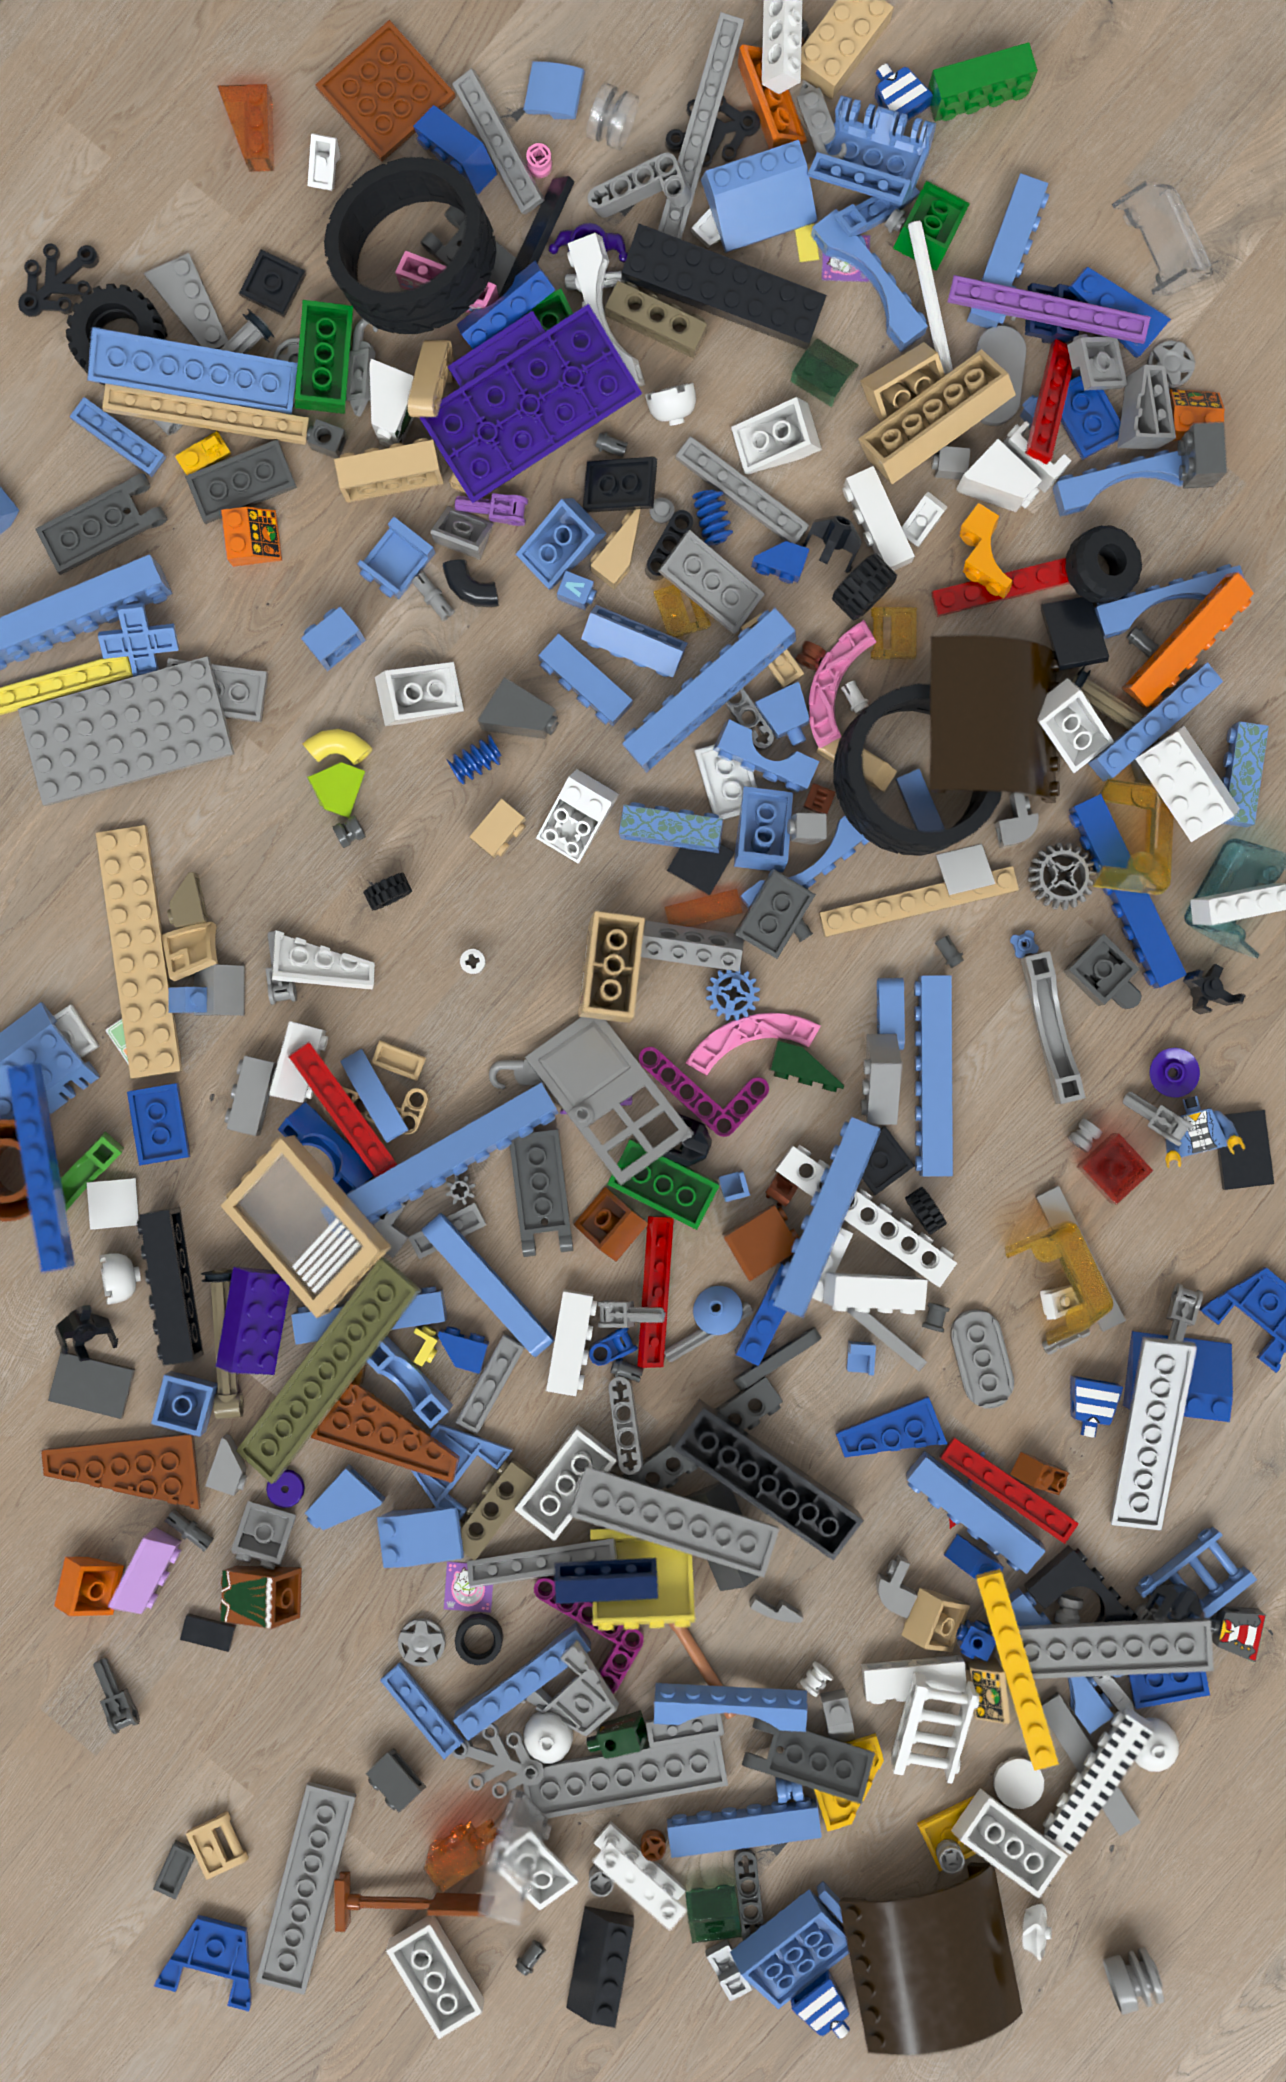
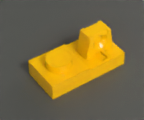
[175,431,231,475]

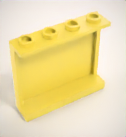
[590,1529,695,1630]

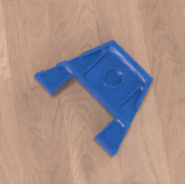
[1199,1267,1286,1373]
[154,1915,252,2012]

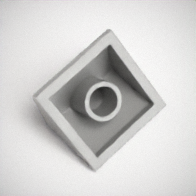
[431,506,494,560]
[194,964,245,1016]

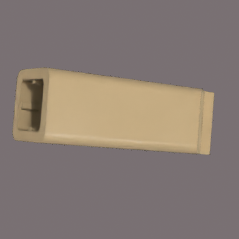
[816,735,897,792]

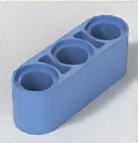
[877,978,905,1050]

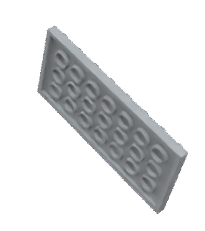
[18,657,235,806]

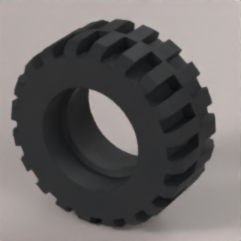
[66,283,168,386]

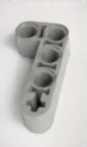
[588,152,691,218]

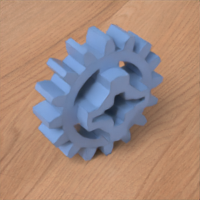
[706,970,760,1021]

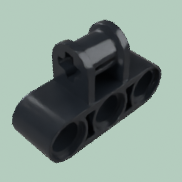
[645,510,693,581]

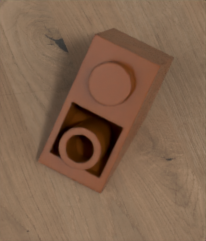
[1010,1452,1069,1495]

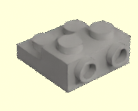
[1067,334,1127,390]
[231,1501,296,1570]

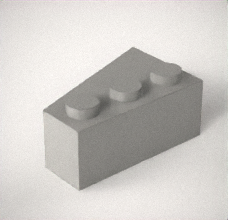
[1117,365,1176,449]
[861,1034,902,1125]

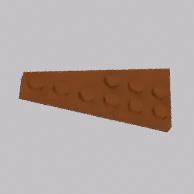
[311,1380,460,1483]
[41,1434,201,1510]

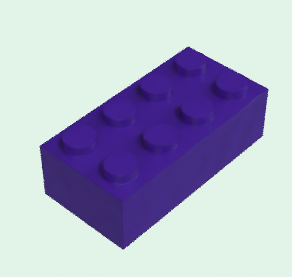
[215,1267,290,1375]

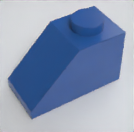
[944,1534,1004,1580]

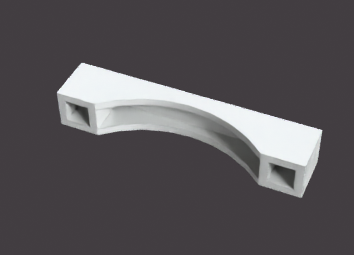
[567,233,645,387]

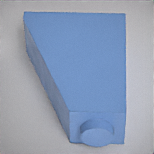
[305,1464,385,1530]

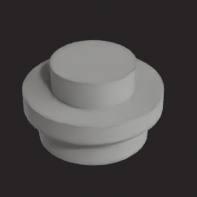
[884,208,907,233]
[650,498,674,523]

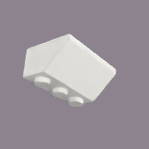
[1038,678,1114,773]
[269,1021,328,1103]
[490,1827,578,1910]

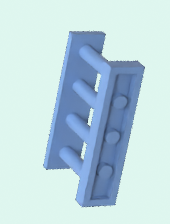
[1135,1527,1257,1619]

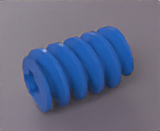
[692,490,733,546]
[447,734,501,785]

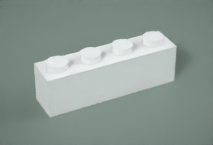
[842,466,915,571]
[1190,883,1286,925]
[823,1272,928,1314]
[546,1289,597,1396]
[861,1655,967,1704]

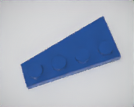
[1068,267,1171,358]
[835,1396,947,1458]

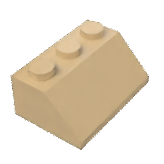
[860,342,945,422]

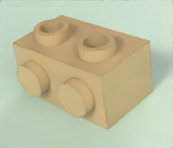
[470,799,526,858]

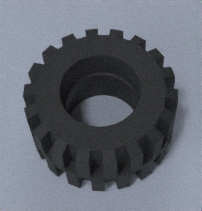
[832,553,897,621]

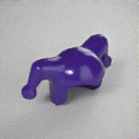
[548,223,628,263]

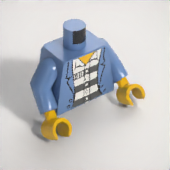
[1165,1096,1245,1168]

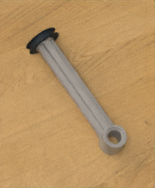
[153,309,275,435]

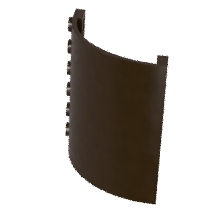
[930,635,1060,803]
[839,1862,1023,2055]

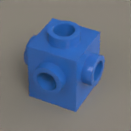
[956,1619,996,1662]

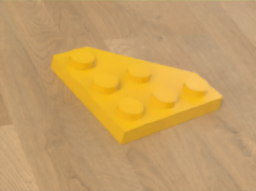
[814,1733,884,1832]

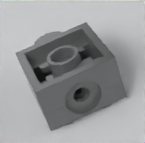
[1063,934,1142,1009]

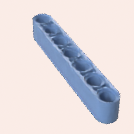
[421,1213,555,1358]

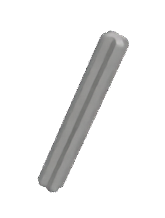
[664,1302,753,1362]

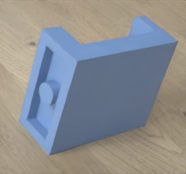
[357,517,436,599]

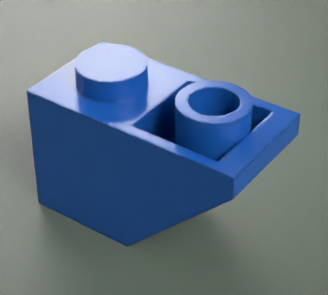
[751,541,809,584]
[438,1326,489,1374]

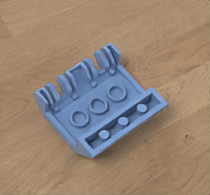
[808,95,936,205]
[0,1002,100,1120]

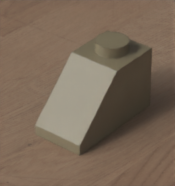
[167,872,209,929]

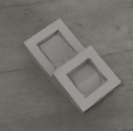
[749,1593,804,1623]
[705,1939,752,2002]

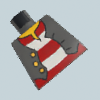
[1209,1606,1266,1662]

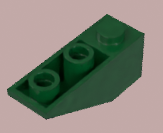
[769,1041,844,1092]

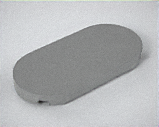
[975,325,1026,426]
[951,1309,1014,1409]

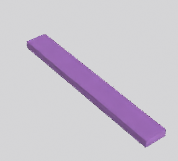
[948,275,1151,344]

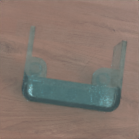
[1184,838,1286,959]

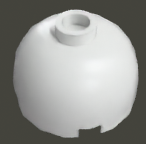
[645,383,696,426]
[100,1253,141,1305]
[523,1712,573,1764]
[1134,1717,1179,1772]

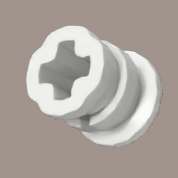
[460,949,485,974]
[800,1661,833,1697]

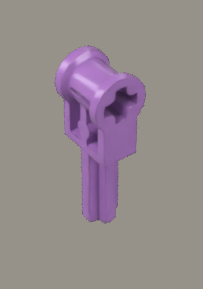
[455,493,528,526]

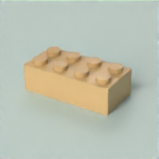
[801,0,894,100]
[334,438,444,503]

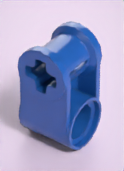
[589,1328,638,1366]

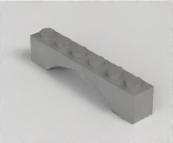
[1020,951,1086,1104]

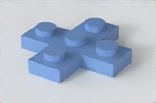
[98,603,179,677]

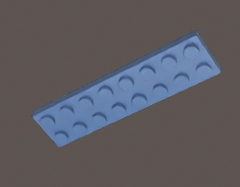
[88,328,298,414]

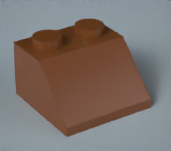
[573,1186,648,1262]

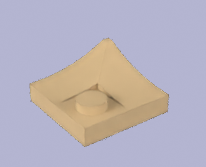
[162,922,218,981]

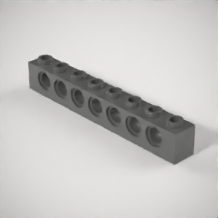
[621,1376,783,1489]

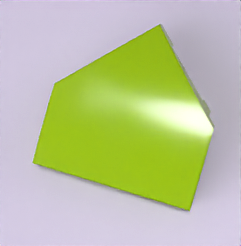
[307,762,365,818]

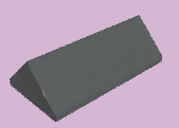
[684,1482,760,1591]

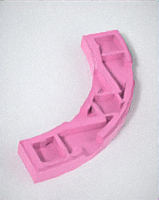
[809,620,876,749]
[685,1013,821,1076]

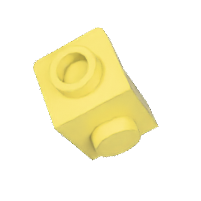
[414,1325,439,1367]

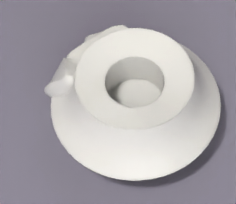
[1023,1904,1052,1961]

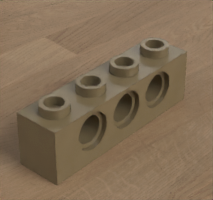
[605,281,707,359]
[459,1458,537,1561]

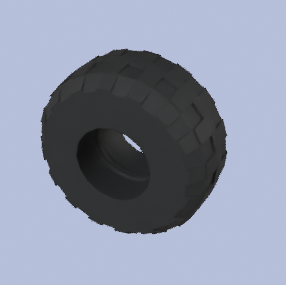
[1065,525,1142,604]

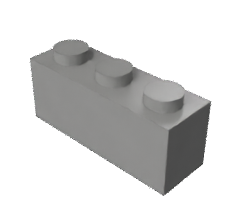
[225,1056,278,1136]

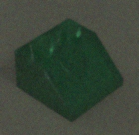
[790,339,859,407]
[685,1884,742,1944]

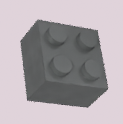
[1177,422,1227,489]

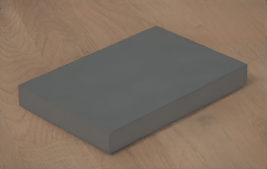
[734,869,816,959]
[48,1352,135,1419]

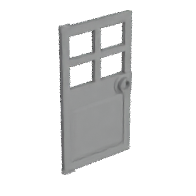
[525,1017,694,1185]

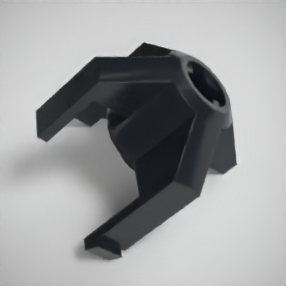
[800,515,862,573]
[1183,964,1246,1015]
[661,1112,712,1167]
[55,1305,118,1362]
[1145,1583,1206,1622]

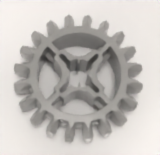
[1028,843,1096,910]

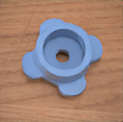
[1010,930,1039,958]

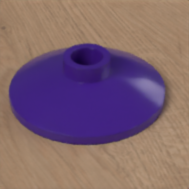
[1149,1048,1200,1098]

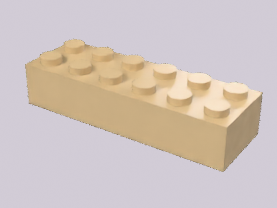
[858,349,1016,484]

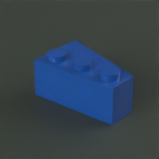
[413,105,498,195]

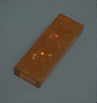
[664,889,743,927]

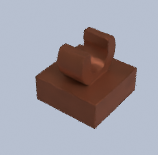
[803,783,836,816]
[765,1172,798,1207]

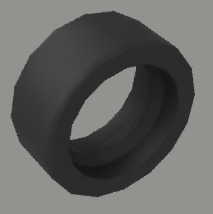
[454,1613,503,1666]

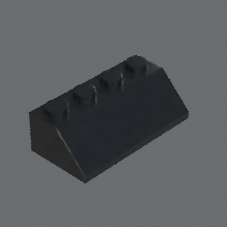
[566,1906,634,2028]

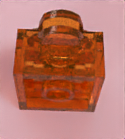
[424,1819,501,1893]

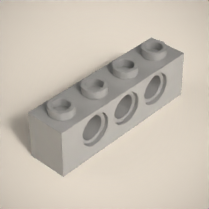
[641,921,744,971]

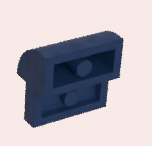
[1025,283,1081,344]

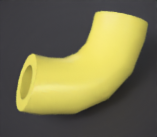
[303,729,372,765]

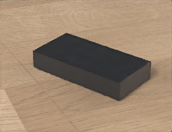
[180,1613,236,1652]

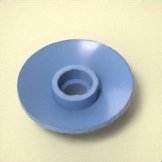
[693,1286,743,1335]

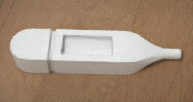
[1091,1676,1134,1712]

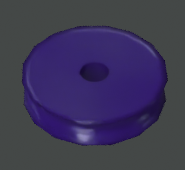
[266,1469,305,1508]

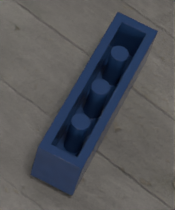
[554,1558,658,1604]

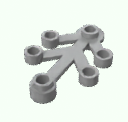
[452,1723,544,1799]

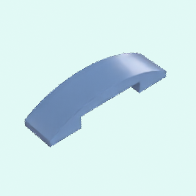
[834,187,920,237]
[340,1049,409,1143]

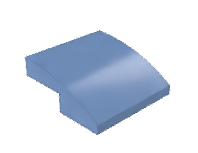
[524,62,585,119]

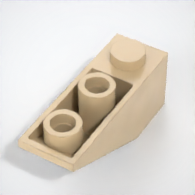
[590,509,640,590]

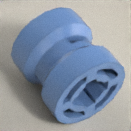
[775,1777,804,1803]

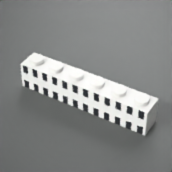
[1043,1706,1153,1855]

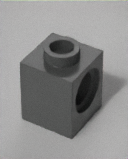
[306,419,348,459]

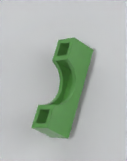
[60,1131,124,1211]

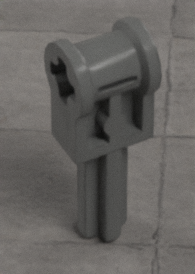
[93,1658,140,1734]

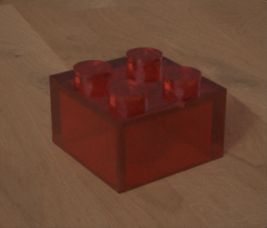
[1076,1133,1154,1205]

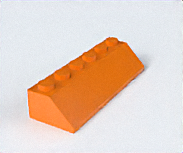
[1122,572,1254,708]

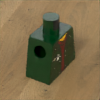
[586,1710,648,1759]

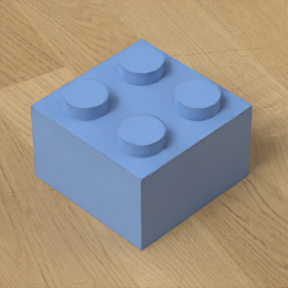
[301,606,366,672]
[151,1371,218,1437]

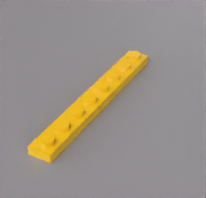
[976,1569,1059,1771]

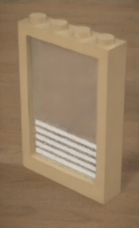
[221,1135,391,1318]

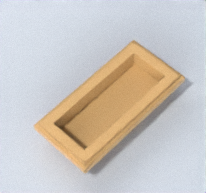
[371,1040,426,1081]

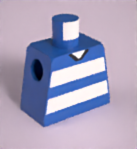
[875,63,933,128]
[1070,1375,1123,1437]
[790,1970,850,2039]

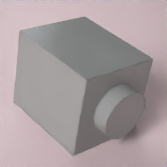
[931,446,970,480]

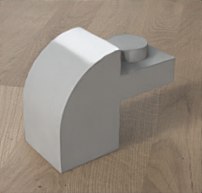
[995,793,1039,848]
[373,1202,410,1258]
[876,1555,917,1619]

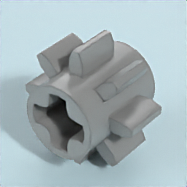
[445,1175,476,1205]

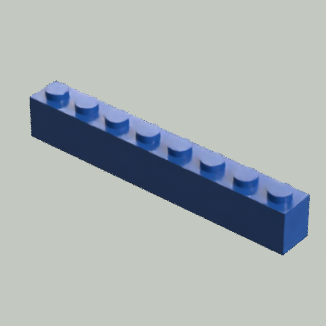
[1069,794,1187,989]
[7,1063,75,1273]

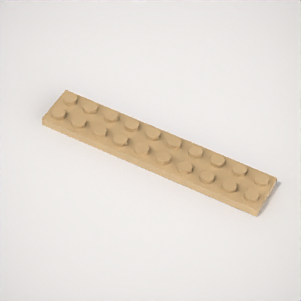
[96,825,182,1079]

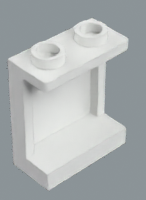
[1003,421,1071,493]

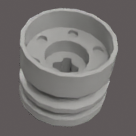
[1103,1947,1164,2015]

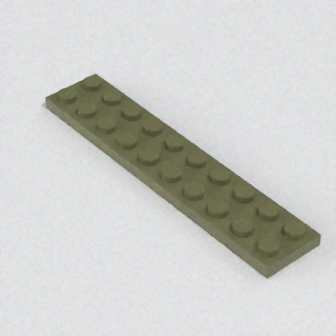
[236,1257,421,1484]

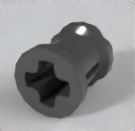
[922,1302,950,1333]

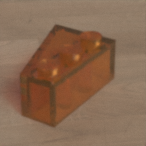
[217,84,274,172]

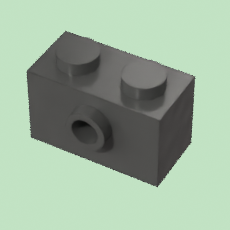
[366,1748,426,1813]

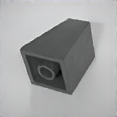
[478,677,559,739]

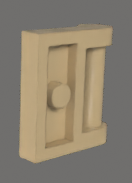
[186,1811,249,1880]

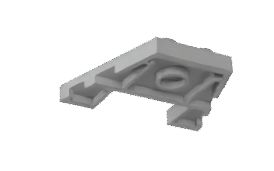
[521,1640,619,1736]

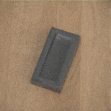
[153,1840,196,1900]

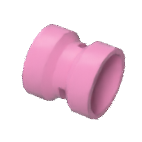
[526,143,552,178]

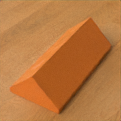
[738,44,807,149]

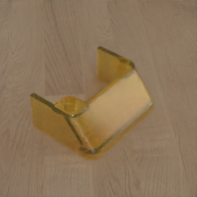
[1093,779,1174,895]
[1005,1221,1113,1346]

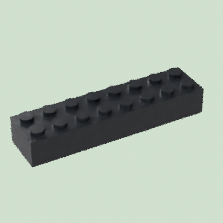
[621,224,827,350]
[669,1399,864,1561]

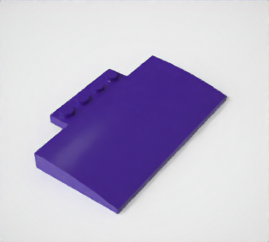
[419,304,642,504]

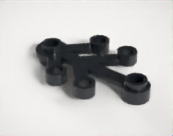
[665,96,760,167]
[18,243,99,317]

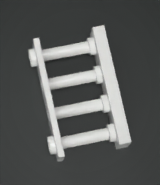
[890,1672,979,1783]
[593,1821,687,1930]

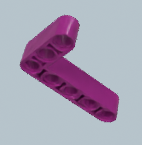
[639,1047,769,1137]
[534,1575,644,1694]

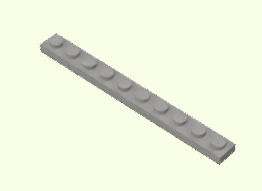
[658,12,744,239]

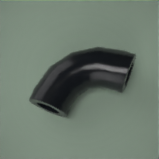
[442,559,499,607]

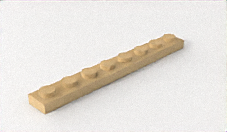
[103,384,309,445]
[819,866,1019,937]

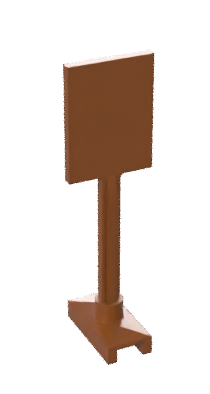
[334,1871,496,1932]

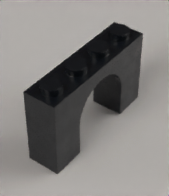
[1024,1545,1138,1623]

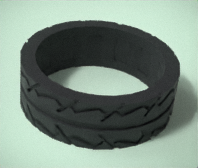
[324,157,497,334]
[833,684,1002,856]

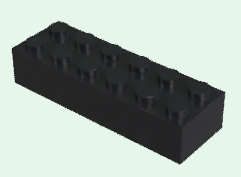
[137,1207,204,1366]

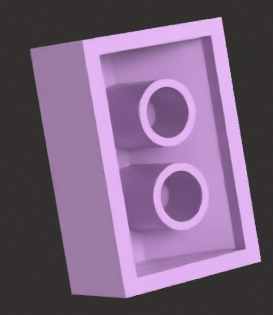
[108,1527,181,1614]

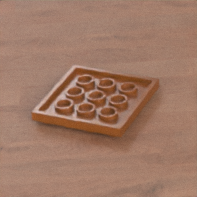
[315,20,456,162]

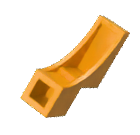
[959,503,1013,599]

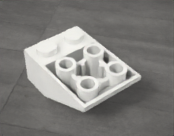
[536,769,619,864]

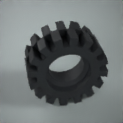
[363,873,412,911]
[905,1186,947,1235]

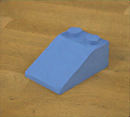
[516,498,607,590]
[734,786,793,873]
[377,1507,464,1568]

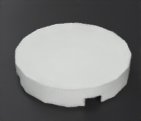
[993,1756,1044,1809]

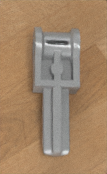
[266,931,297,1005]
[1123,1092,1194,1146]
[1166,1283,1203,1341]
[597,1300,666,1328]

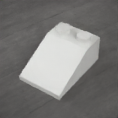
[731,397,822,474]
[375,662,464,726]

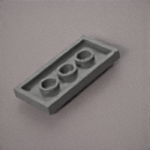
[185,439,297,525]

